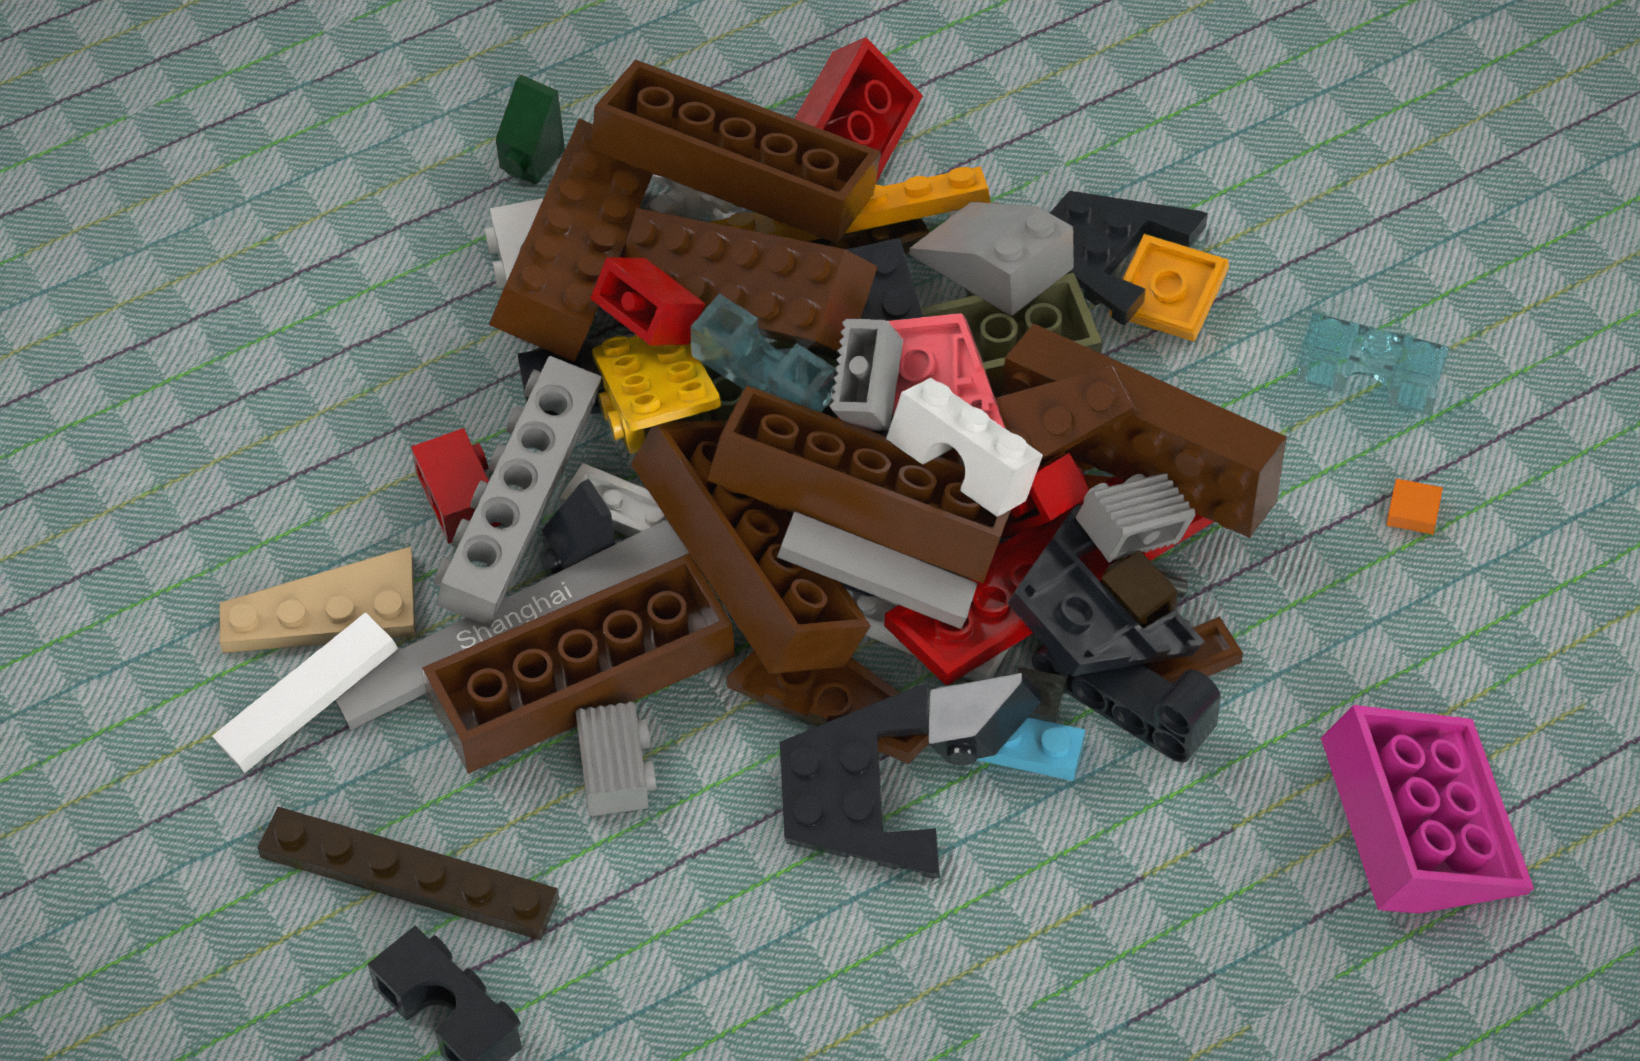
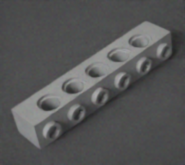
[433,356,602,627]

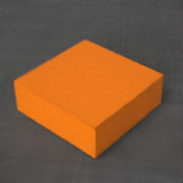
[1386,478,1443,535]

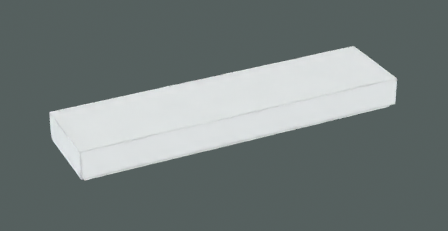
[212,612,398,773]

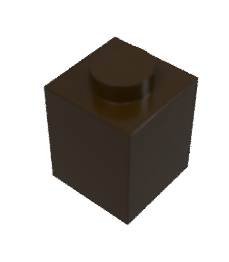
[1101,550,1177,628]

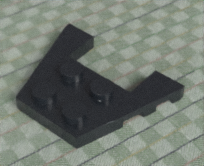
[1050,191,1208,325]
[1007,504,1205,676]
[779,685,940,878]

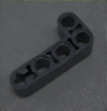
[1031,644,1221,763]

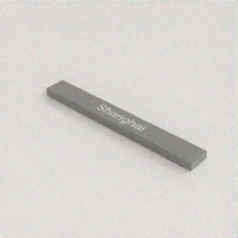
[335,519,689,730]

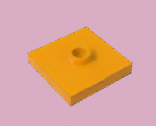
[1109,234,1229,342]

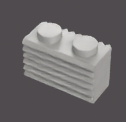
[829,319,903,431]
[1076,473,1195,563]
[576,701,657,816]

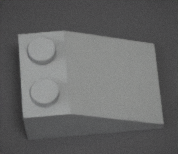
[909,202,1074,316]

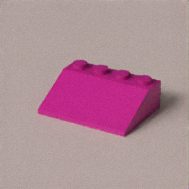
[1321,705,1534,914]

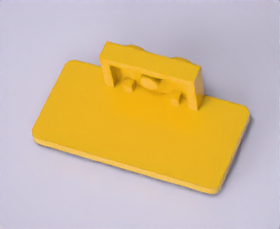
[592,335,721,454]

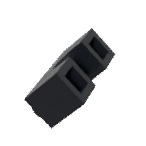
[368,925,522,1061]

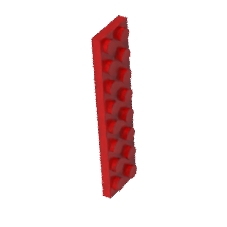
[884,476,1214,686]

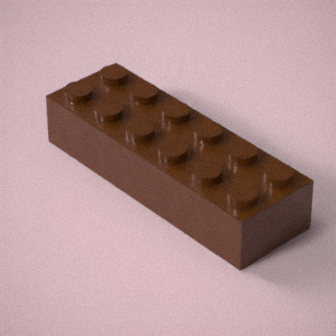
[591,59,881,244]
[489,118,653,362]
[621,208,878,355]
[1002,324,1287,538]
[707,385,1011,583]
[631,420,871,674]
[422,553,735,774]

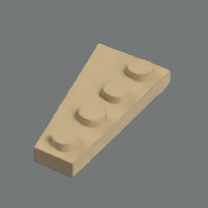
[220,546,416,653]

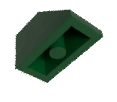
[496,75,565,185]

